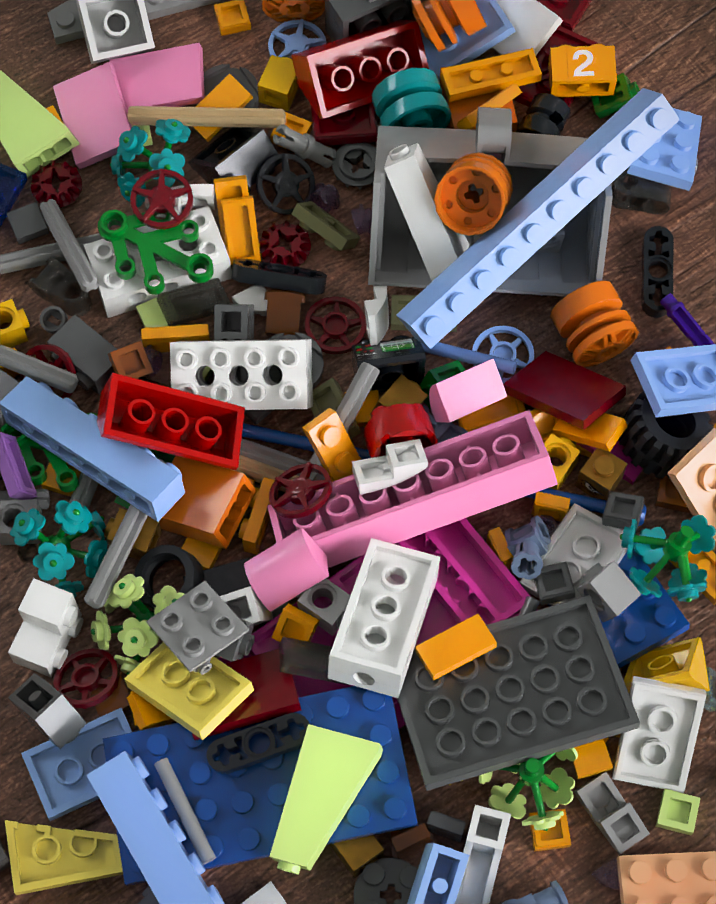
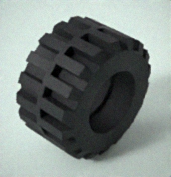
[618,391,713,479]

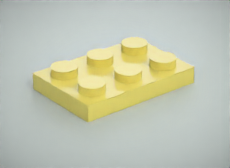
[124,642,254,740]

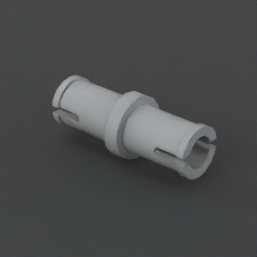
[273,124,336,168]

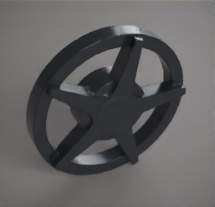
[256,153,315,215]

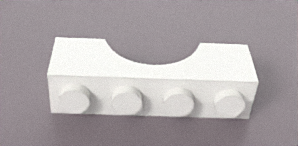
[455,805,511,904]

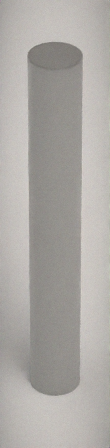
[154,758,216,865]

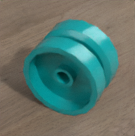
[372,68,451,128]

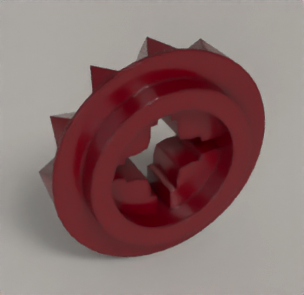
[30,160,82,208]
[259,220,311,267]

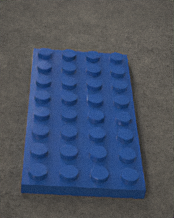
[103,686,418,886]

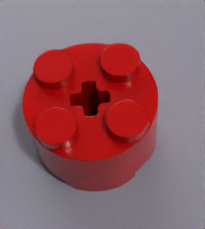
[364,403,439,458]

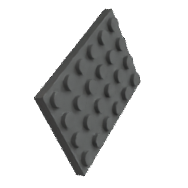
[397,595,640,791]

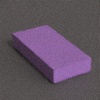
[0,432,37,500]

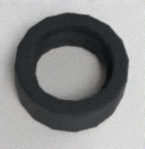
[134,545,205,609]

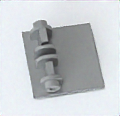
[146,581,249,675]

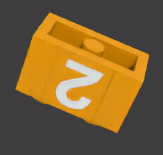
[548,44,617,97]

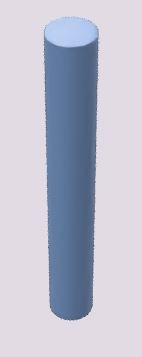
[421,342,517,375]

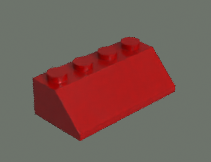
[291,20,429,119]
[97,372,245,470]

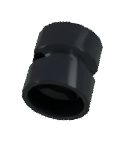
[516,93,571,136]

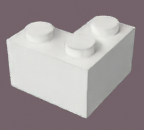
[8,578,83,678]

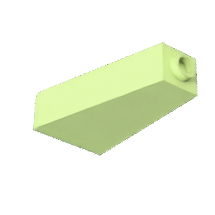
[0,70,80,178]
[269,724,383,875]

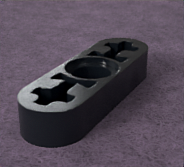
[641,226,674,318]
[231,258,327,295]
[207,713,310,774]

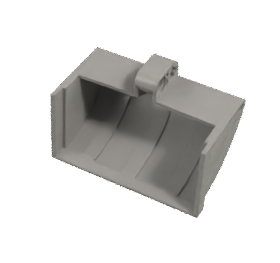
[368,107,613,296]

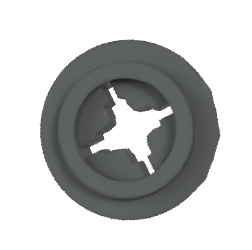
[332,143,376,190]

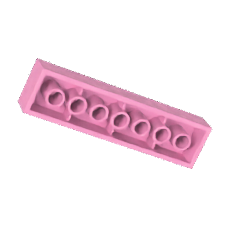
[267,410,558,568]

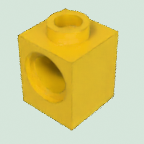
[258,55,299,111]
[0,299,30,348]
[544,433,581,490]

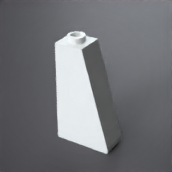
[384,143,469,281]

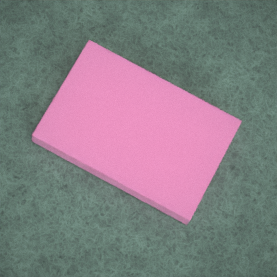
[109,43,205,112]
[53,61,132,169]

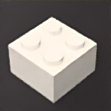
[76,0,155,64]

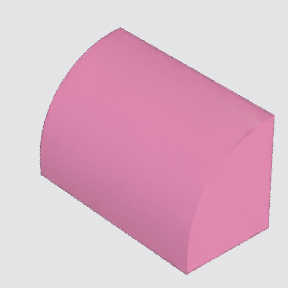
[429,358,507,423]
[244,528,329,612]

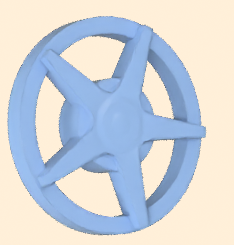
[268,19,326,58]
[472,326,534,384]

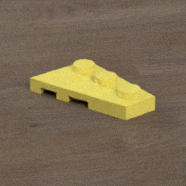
[5,820,123,895]

